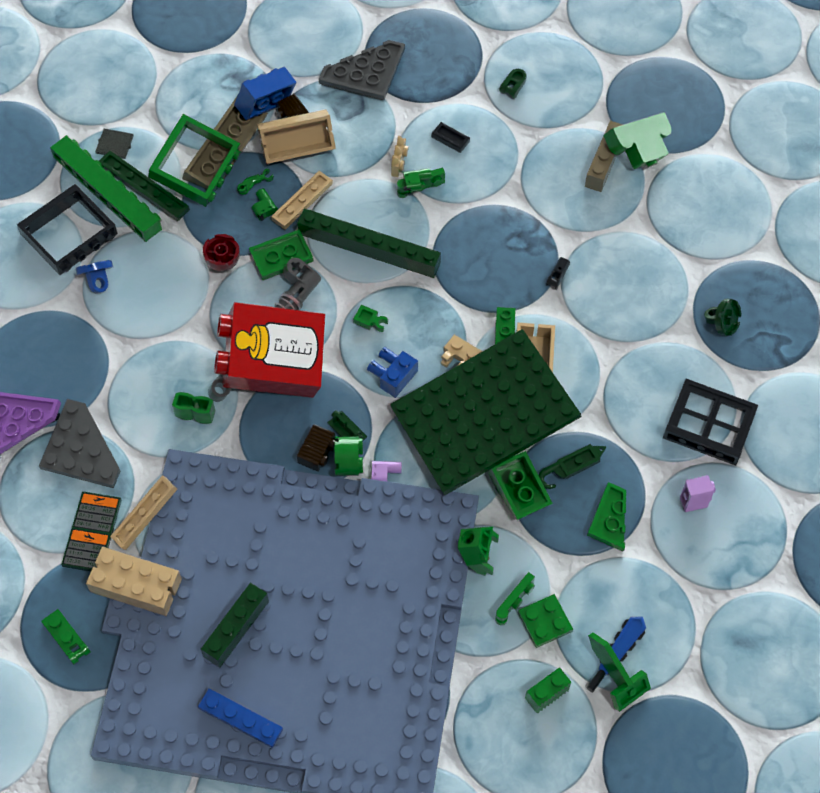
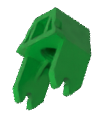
[458,527,499,576]

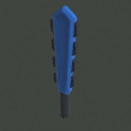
[586,616,646,693]

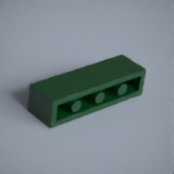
[201,582,269,668]

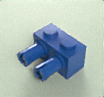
[367,347,418,398]

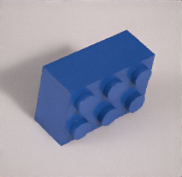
[234,66,297,120]

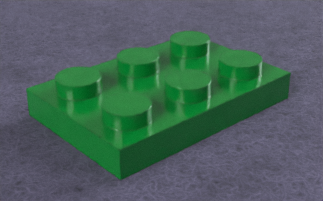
[249,229,314,280]

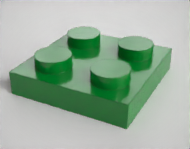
[518,594,573,648]

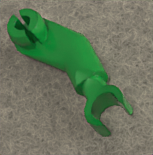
[237,168,274,195]

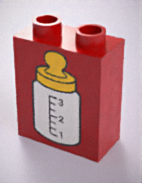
[214,302,325,398]

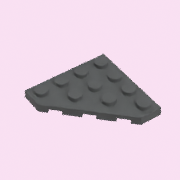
[318,40,405,100]
[39,399,121,488]

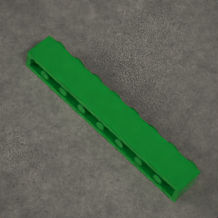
[50,135,162,242]

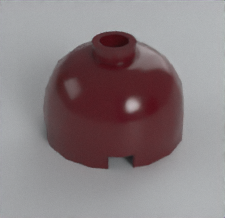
[203,234,240,271]

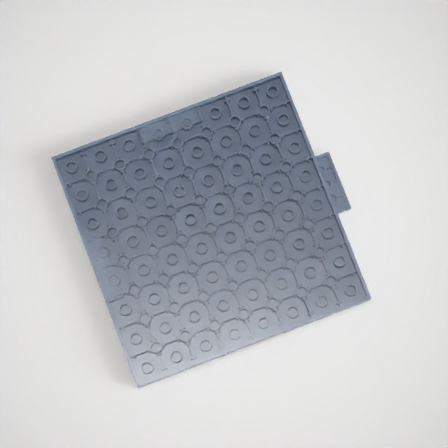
[91,449,479,793]

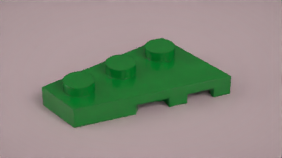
[587,482,626,552]

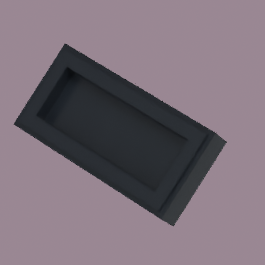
[431,122,470,153]

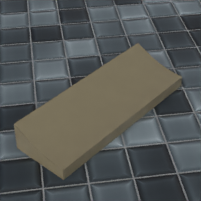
[182,97,268,190]

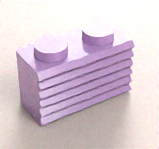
[680,475,716,512]

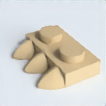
[391,135,409,177]

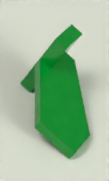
[588,632,651,712]

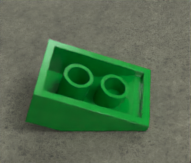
[488,451,553,520]

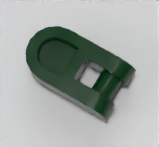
[499,69,527,99]

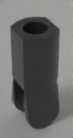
[546,257,570,290]

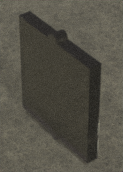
[95,128,134,159]

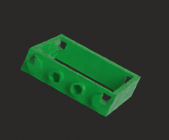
[148,114,241,207]

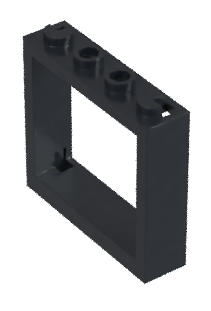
[17,184,118,275]

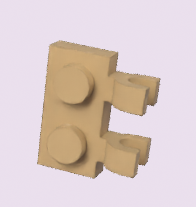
[441,334,483,368]

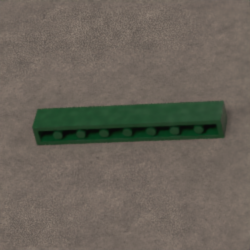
[297,208,441,278]

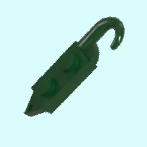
[538,444,606,489]

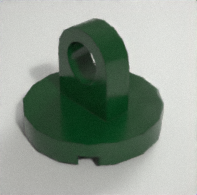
[704,298,742,336]

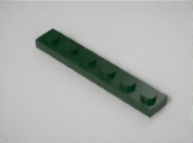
[99,151,190,221]

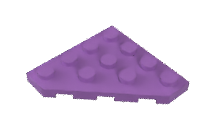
[0,392,61,454]

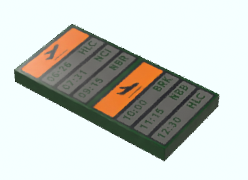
[61,491,122,572]

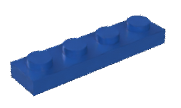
[198,689,283,748]

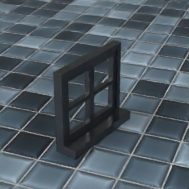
[663,378,758,466]

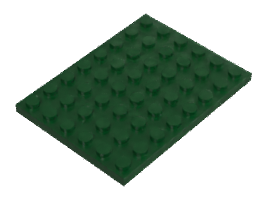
[390,329,582,496]

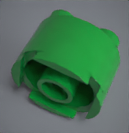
[335,436,363,476]

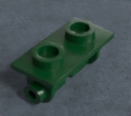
[327,410,367,440]

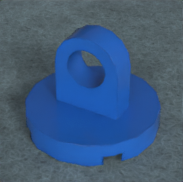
[76,260,113,293]

